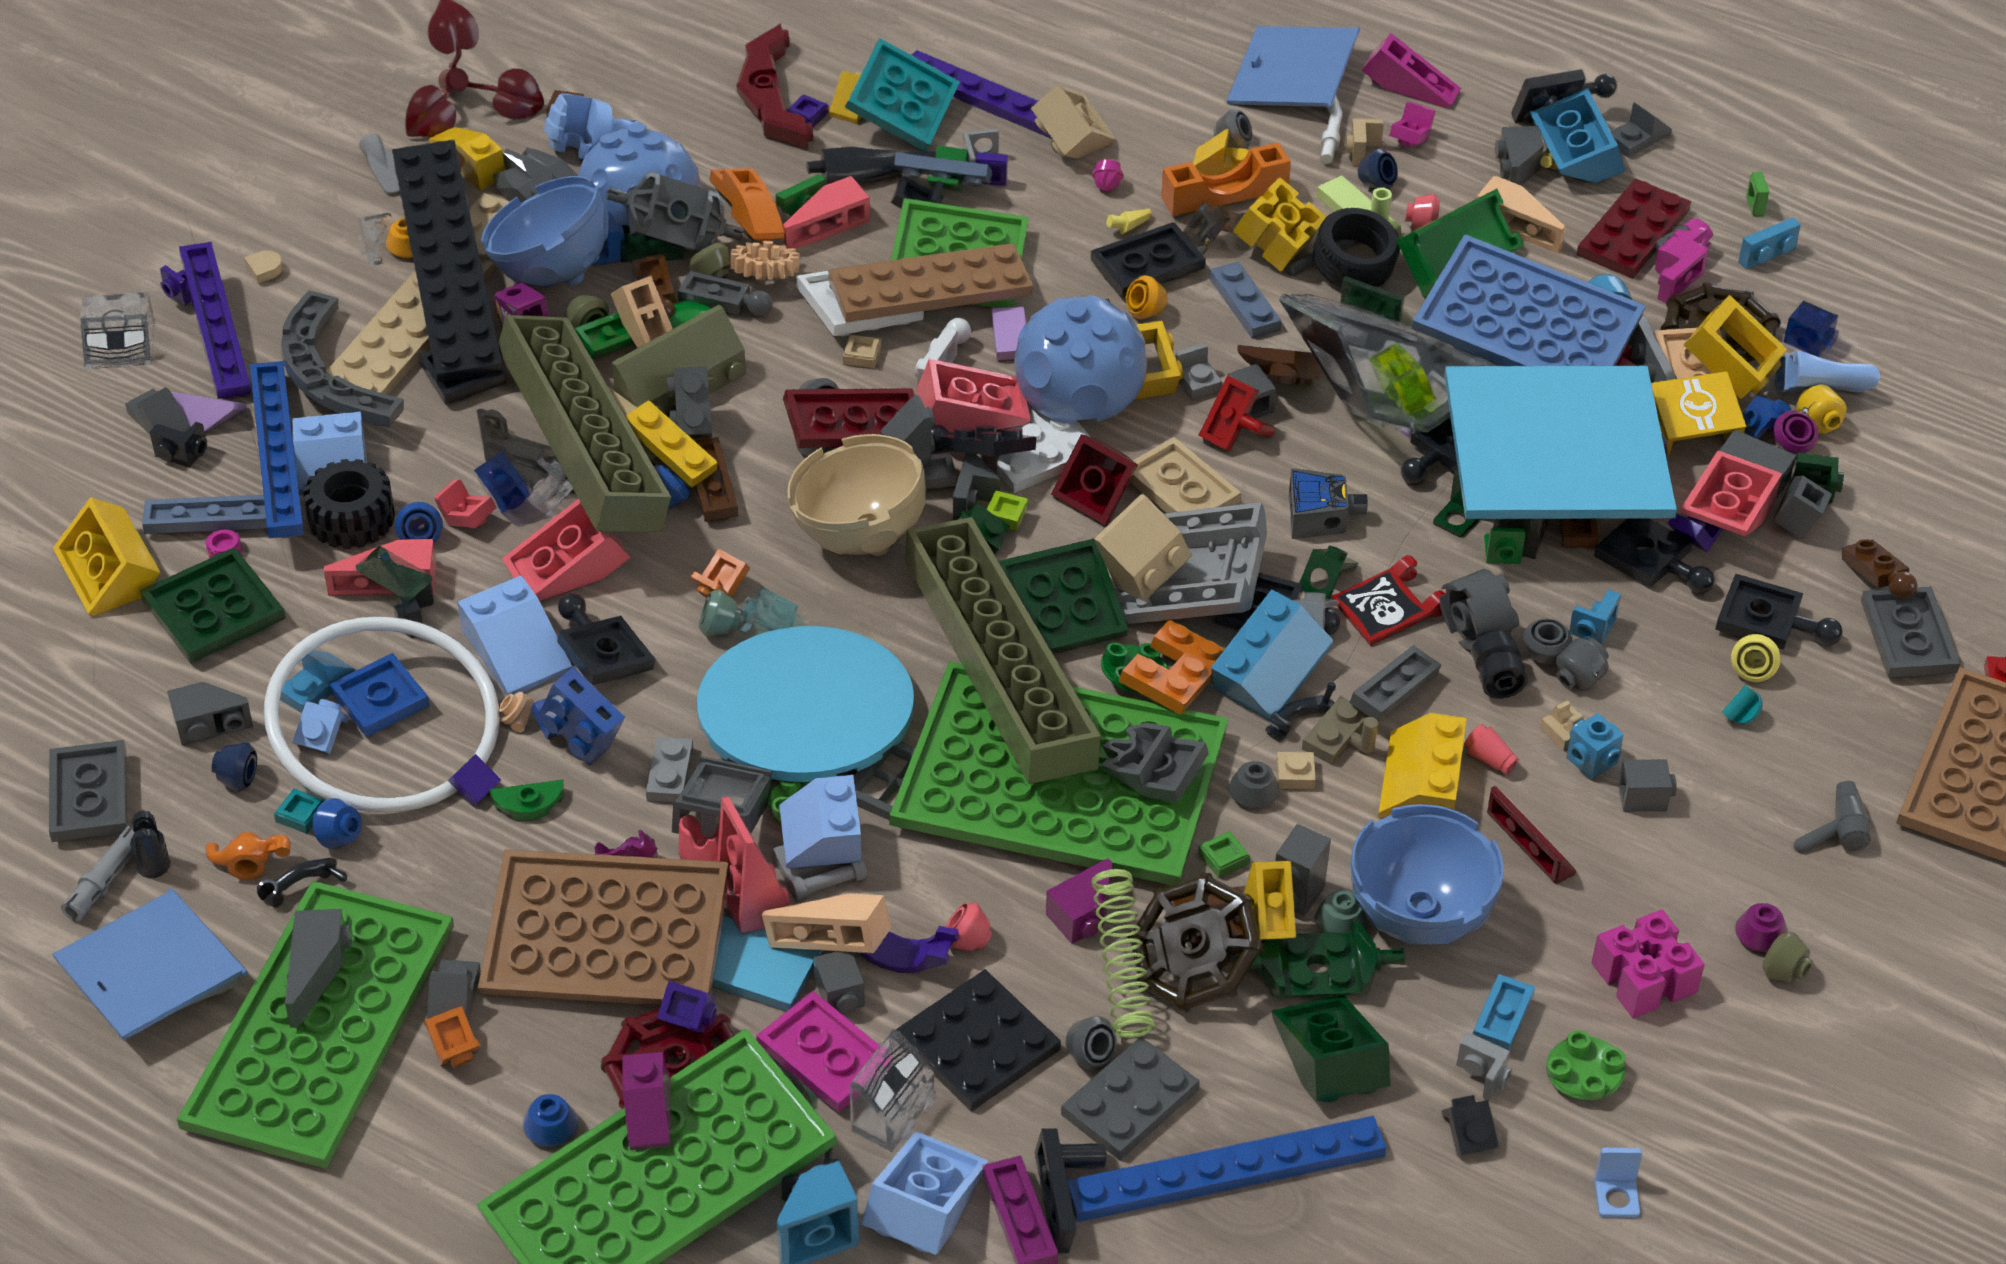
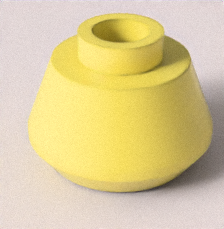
[1731,634,1781,682]

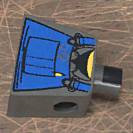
[1289,468,1368,539]

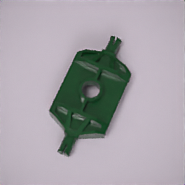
[1233,922,1405,998]

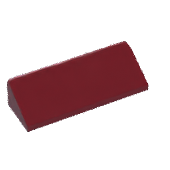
[1487,786,1577,884]

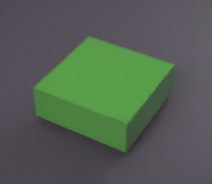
[1746,172,1770,217]
[1198,831,1250,879]

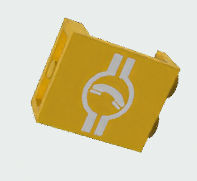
[1651,371,1746,456]

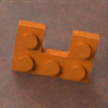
[1119,620,1225,715]

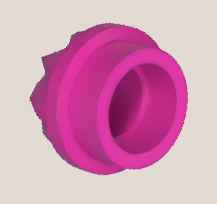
[1092,159,1124,191]

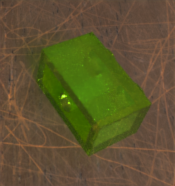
[1368,343,1436,415]

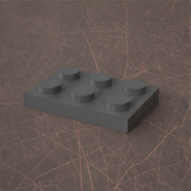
[1861,587,1960,678]
[49,740,128,842]
[1061,1036,1200,1161]

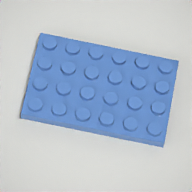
[1411,234,1646,366]

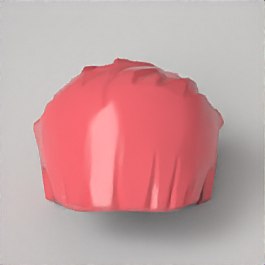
[678,815,720,861]

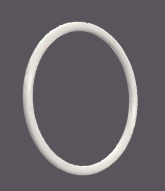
[264,617,500,813]

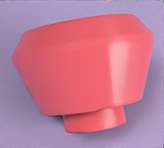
[1405,193,1440,230]
[945,902,992,952]

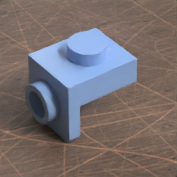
[292,699,350,754]

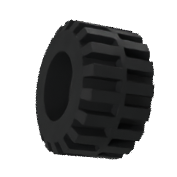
[303,459,395,549]

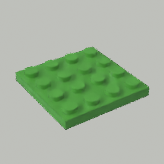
[891,198,1029,308]

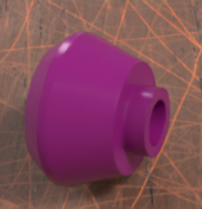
[1774,411,1819,454]
[1735,903,1788,952]

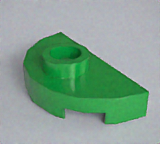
[775,174,826,216]
[490,779,564,820]

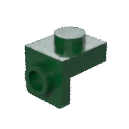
[1792,452,1844,504]
[955,503,1010,554]

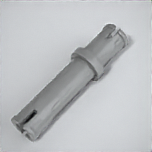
[61,826,134,921]

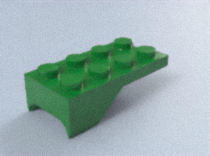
[1396,189,1524,297]

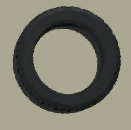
[1313,207,1400,291]

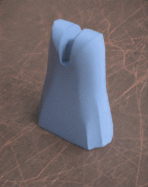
[1775,350,1880,393]

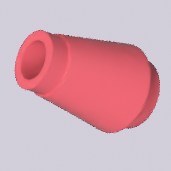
[1463,724,1519,775]

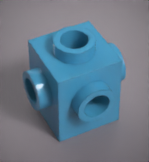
[1566,713,1624,780]

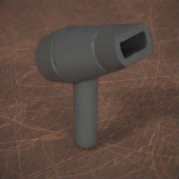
[1794,781,1871,853]

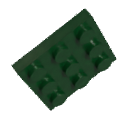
[998,538,1129,654]
[140,547,286,664]

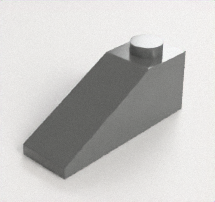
[285,909,352,1028]

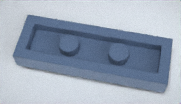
[894,153,992,186]
[1209,261,1282,338]

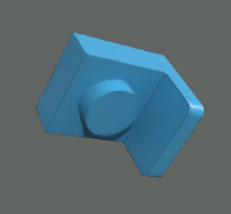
[1569,589,1621,644]

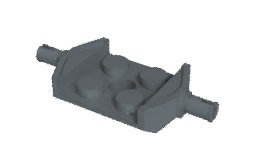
[605,171,744,254]

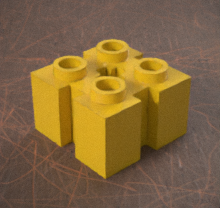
[1233,177,1327,272]

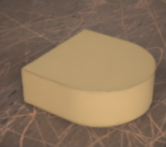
[244,250,283,284]

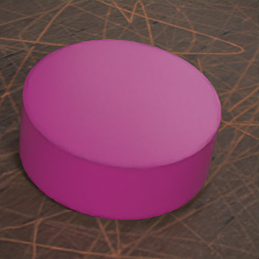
[205,529,242,558]

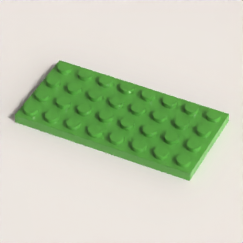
[177,881,454,1169]
[476,1028,838,1264]

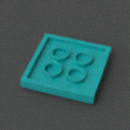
[844,38,960,151]

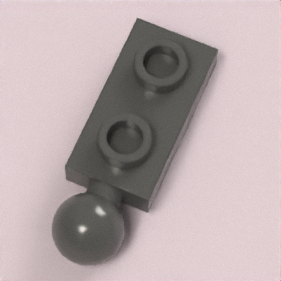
[678,271,772,316]

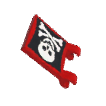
[1332,555,1445,646]

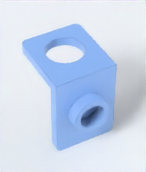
[1594,1148,1642,1218]

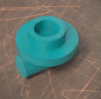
[1722,684,1763,725]

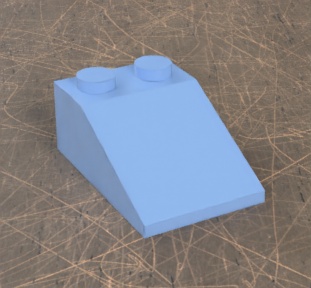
[458,575,572,695]
[862,1131,989,1255]

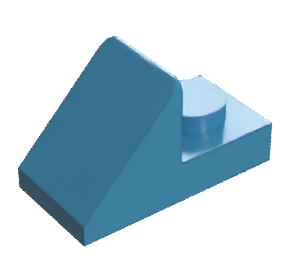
[280,650,356,713]

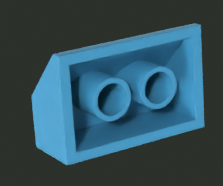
[1530,88,1625,183]
[1211,589,1334,722]

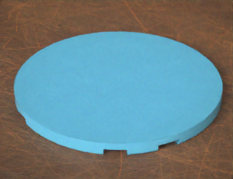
[697,626,914,782]

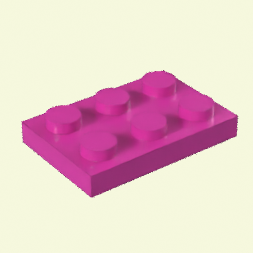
[756,991,895,1113]

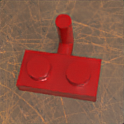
[1198,375,1275,451]

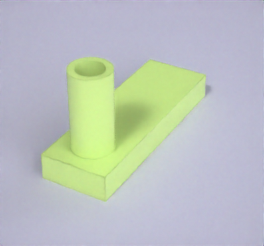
[1317,175,1401,236]

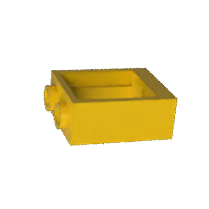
[1684,295,1787,399]
[1134,321,1183,400]

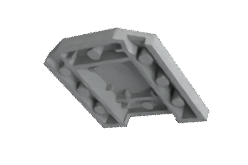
[1114,502,1267,624]

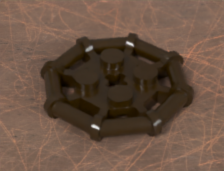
[1660,282,1781,363]
[1127,872,1264,1013]

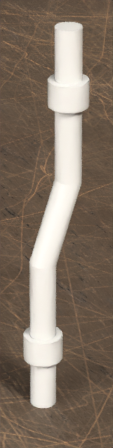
[1320,95,1343,164]

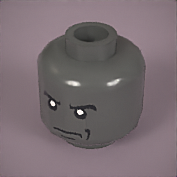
[1555,638,1609,690]

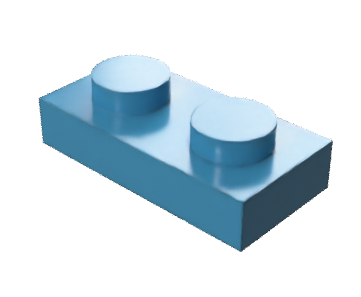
[1738,217,1801,269]
[1473,974,1535,1051]

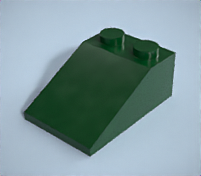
[1272,996,1390,1102]

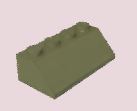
[612,305,746,417]

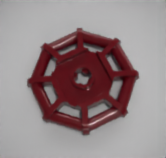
[601,1009,735,1109]

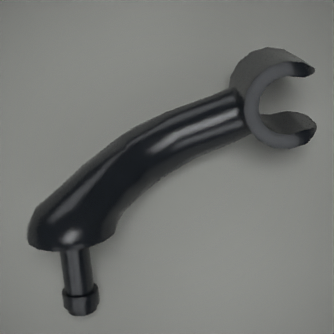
[1265,682,1336,740]
[257,858,348,907]

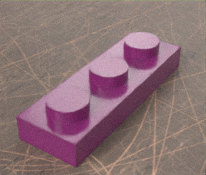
[982,1155,1058,1264]

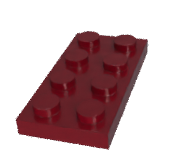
[1576,178,1691,279]
[783,388,915,448]

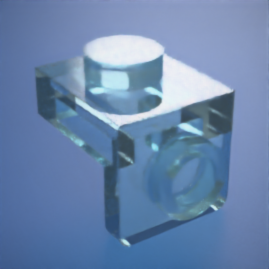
[739,587,798,632]

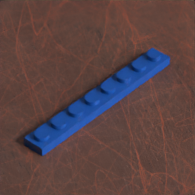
[250,361,304,539]
[1067,1116,1387,1222]

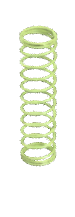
[1091,869,1155,1038]

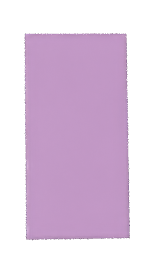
[991,307,1026,360]

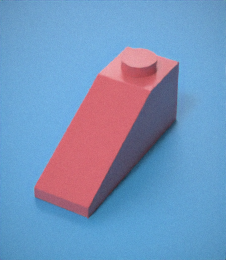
[783,176,870,249]
[324,539,437,595]

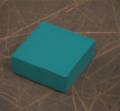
[274,788,325,834]

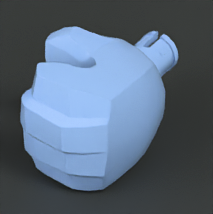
[544,93,638,160]

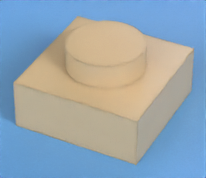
[1276,752,1316,789]

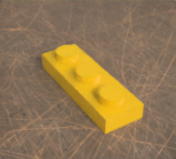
[625,400,718,487]

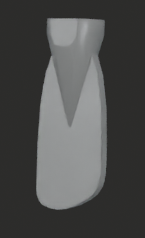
[359,133,400,196]

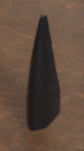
[806,146,936,185]

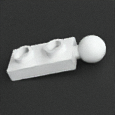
[914,318,971,384]

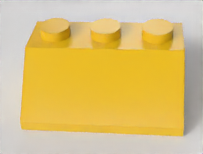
[53,497,161,616]
[1378,713,1467,818]

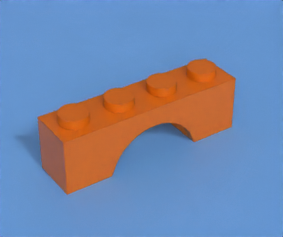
[1161,142,1291,217]

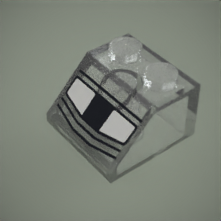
[80,292,155,370]
[850,1029,937,1152]

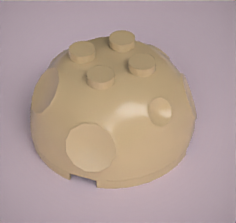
[787,434,926,556]

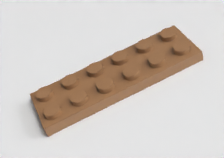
[828,243,1033,322]

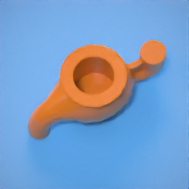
[206,832,291,880]

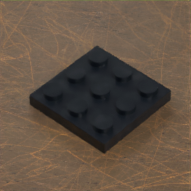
[896,969,1061,1112]

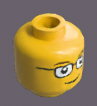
[1796,384,1847,434]

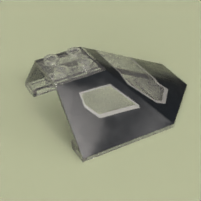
[1279,294,1498,435]

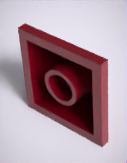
[1051,434,1138,525]

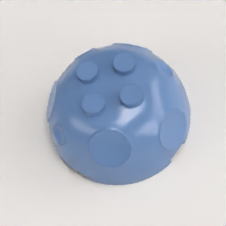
[578,123,701,225]
[481,176,608,288]
[1014,295,1147,424]
[1350,804,1504,945]

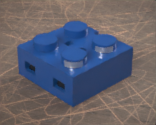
[538,667,625,765]

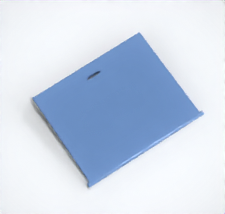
[1227,26,1360,109]
[52,888,248,1041]

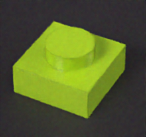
[987,490,1028,531]

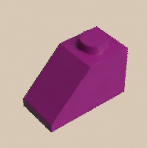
[1046,858,1113,944]
[623,1052,671,1151]

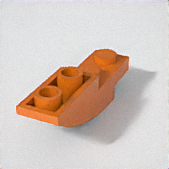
[709,168,785,242]

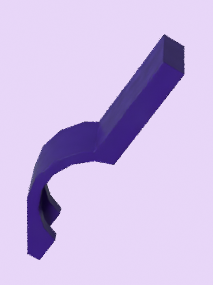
[856,926,960,973]

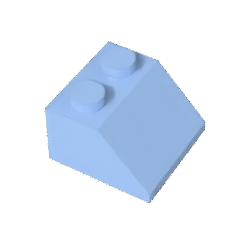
[292,412,367,494]
[780,775,861,869]

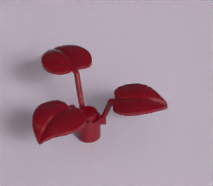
[405,0,545,137]

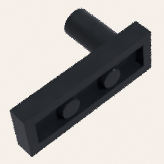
[1034,1128,1107,1253]

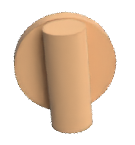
[499,692,534,733]

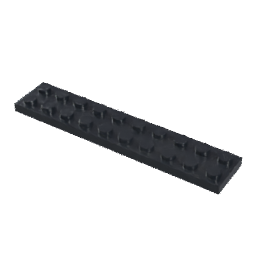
[392,140,503,382]

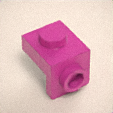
[1389,102,1436,147]

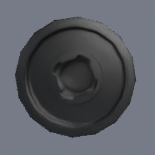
[1471,631,1528,699]

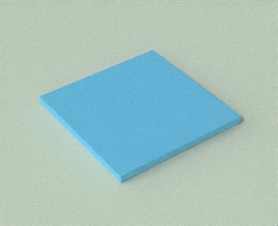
[1445,366,1677,519]

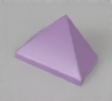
[171,392,247,432]

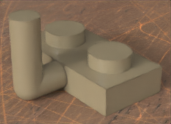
[1302,696,1378,765]

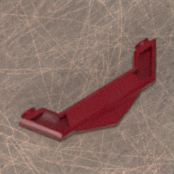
[736,23,813,149]

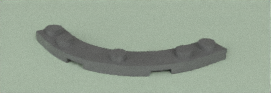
[281,290,404,428]

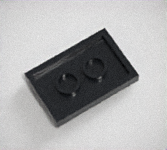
[1091,222,1206,298]

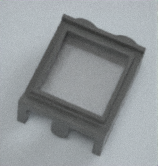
[672,756,772,837]

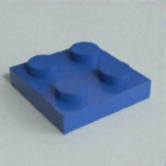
[329,653,430,737]

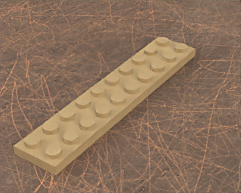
[327,193,510,395]

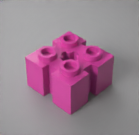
[1591,909,1705,1019]

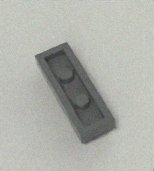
[1349,645,1441,722]

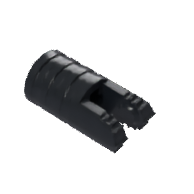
[130,809,171,878]

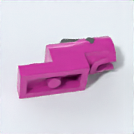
[1655,218,1714,303]

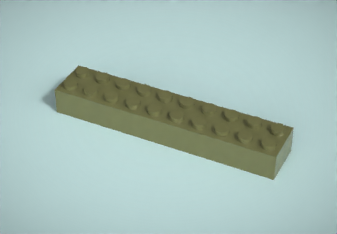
[498,315,671,534]
[905,517,1101,784]

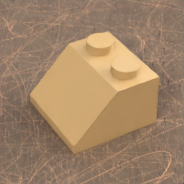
[1031,84,1116,160]
[1094,494,1191,602]

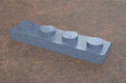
[142,495,267,534]

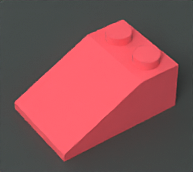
[916,359,1030,433]
[1680,450,1782,537]
[502,498,631,601]
[717,796,789,933]

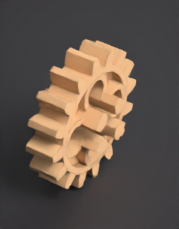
[730,241,800,281]

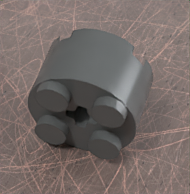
[1440,569,1519,650]

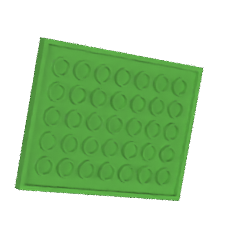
[889,661,1228,885]

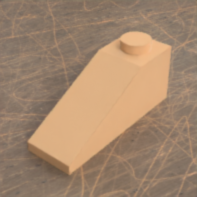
[1477,175,1565,253]
[611,276,673,348]
[762,893,891,953]

